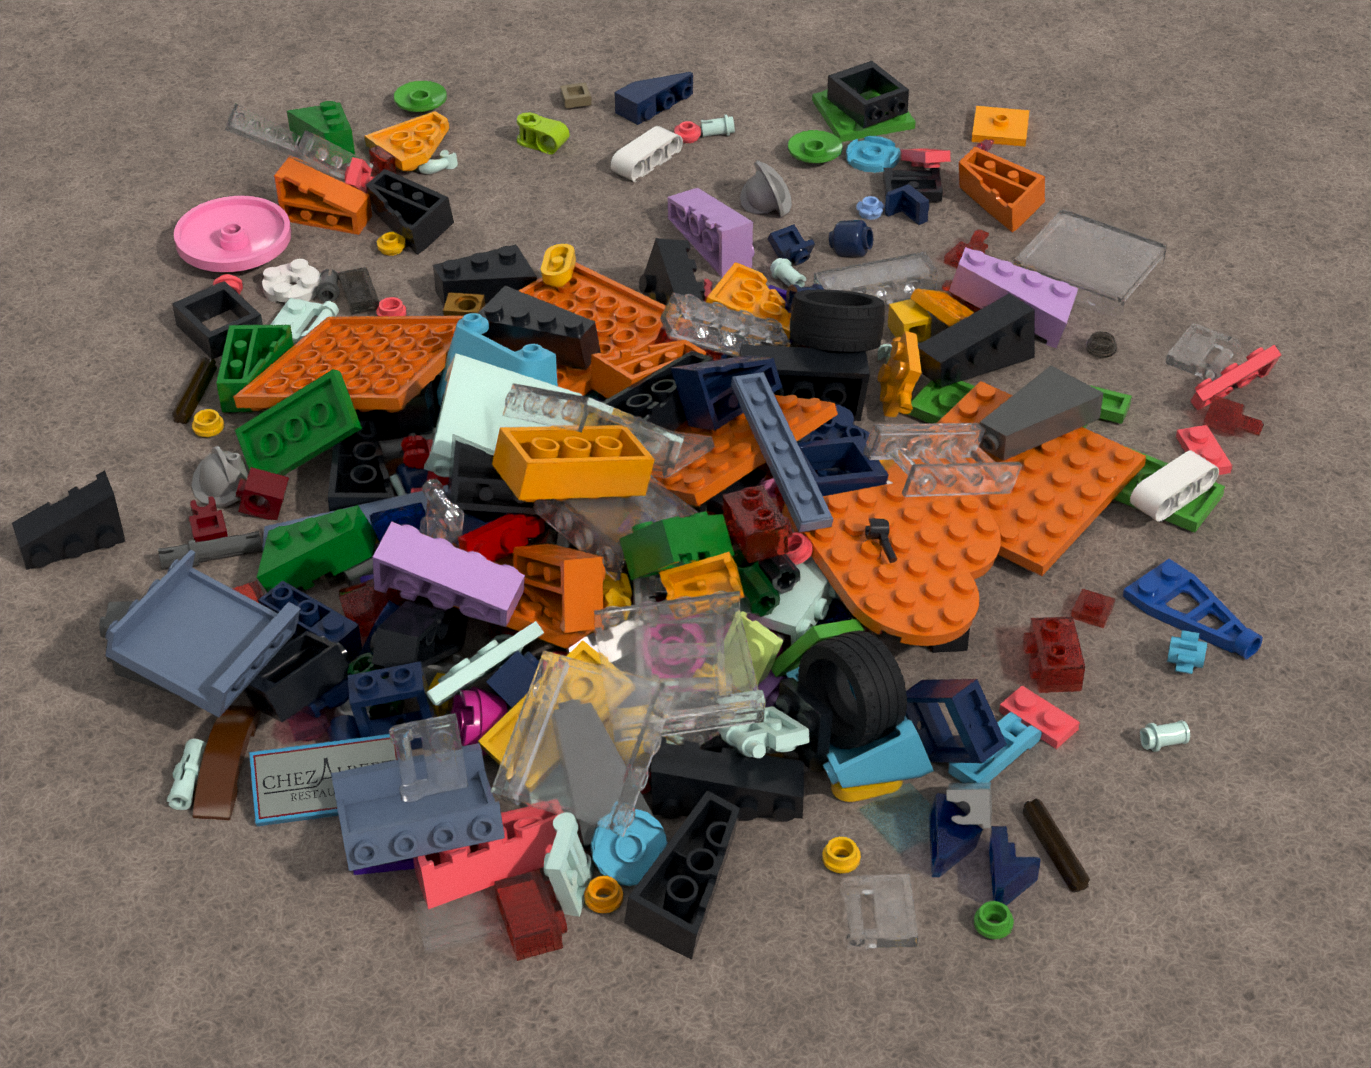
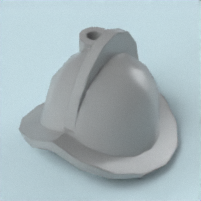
[740,160,792,217]
[191,446,249,508]

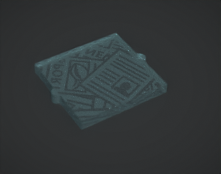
[860,783,950,853]

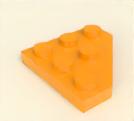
[364,111,449,171]
[704,262,791,342]

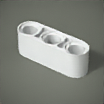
[611,126,683,182]
[1130,450,1219,522]

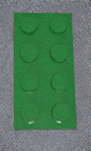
[235,369,362,476]

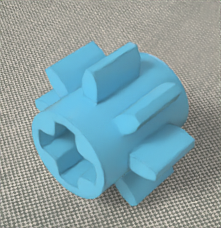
[1167,630,1207,674]

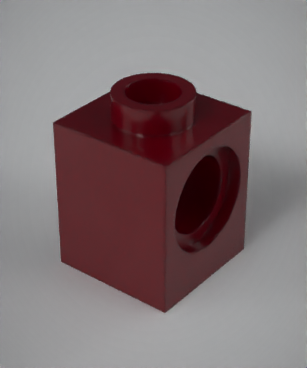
[235,467,289,520]

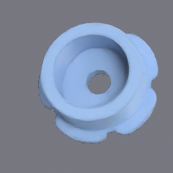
[856,196,884,220]

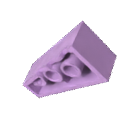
[668,188,754,277]
[949,247,1078,348]
[373,522,525,627]

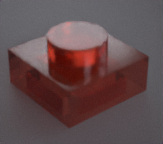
[369,146,396,176]
[1071,589,1115,628]

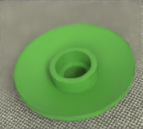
[394,81,447,112]
[788,130,843,163]

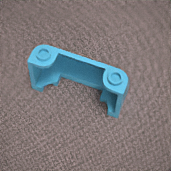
[437,313,558,406]
[786,667,934,788]

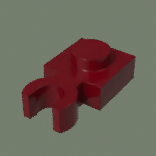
[189,496,228,542]

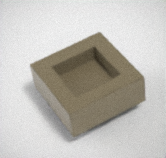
[560,82,591,109]

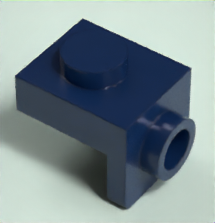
[885,184,930,225]
[768,224,815,265]

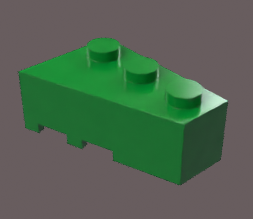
[287,101,356,165]
[216,325,294,412]
[257,505,377,592]
[619,511,735,580]

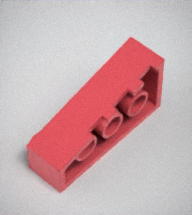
[413,800,565,909]

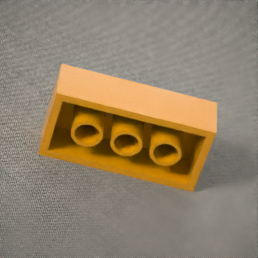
[492,425,655,502]

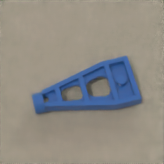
[1123,559,1263,660]

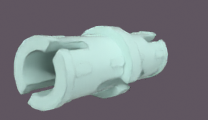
[167,739,207,810]

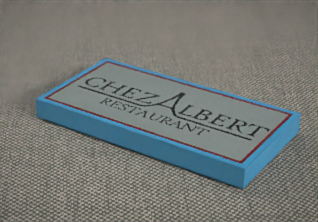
[249,733,402,827]

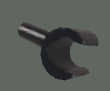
[865,518,897,563]

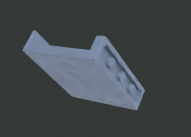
[105,550,301,717]
[331,743,505,871]

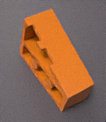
[959,147,1045,233]
[274,157,372,235]
[591,340,706,399]
[513,544,606,633]

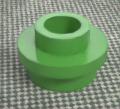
[974,901,1014,939]

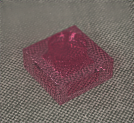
[287,709,329,742]

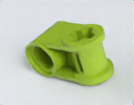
[517,112,570,155]

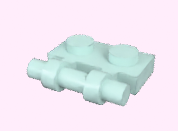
[718,706,809,758]

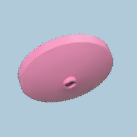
[174,196,291,272]

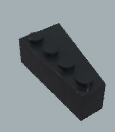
[639,238,720,357]
[477,286,601,370]
[918,293,1035,387]
[594,351,713,452]
[328,409,395,512]
[370,595,469,668]
[651,735,804,822]
[624,790,740,959]

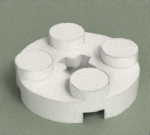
[262,259,320,304]

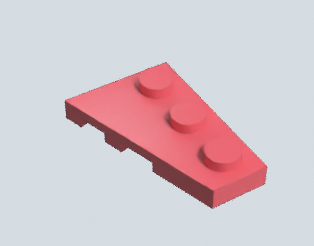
[1190,345,1281,410]

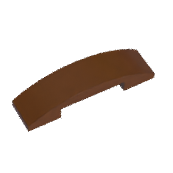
[193,706,261,820]

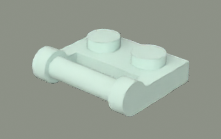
[270,298,339,345]
[544,812,594,917]

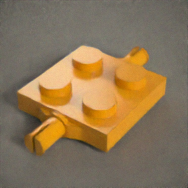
[877,331,922,417]

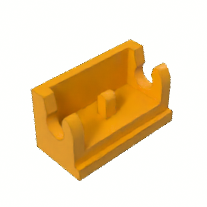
[659,552,745,618]

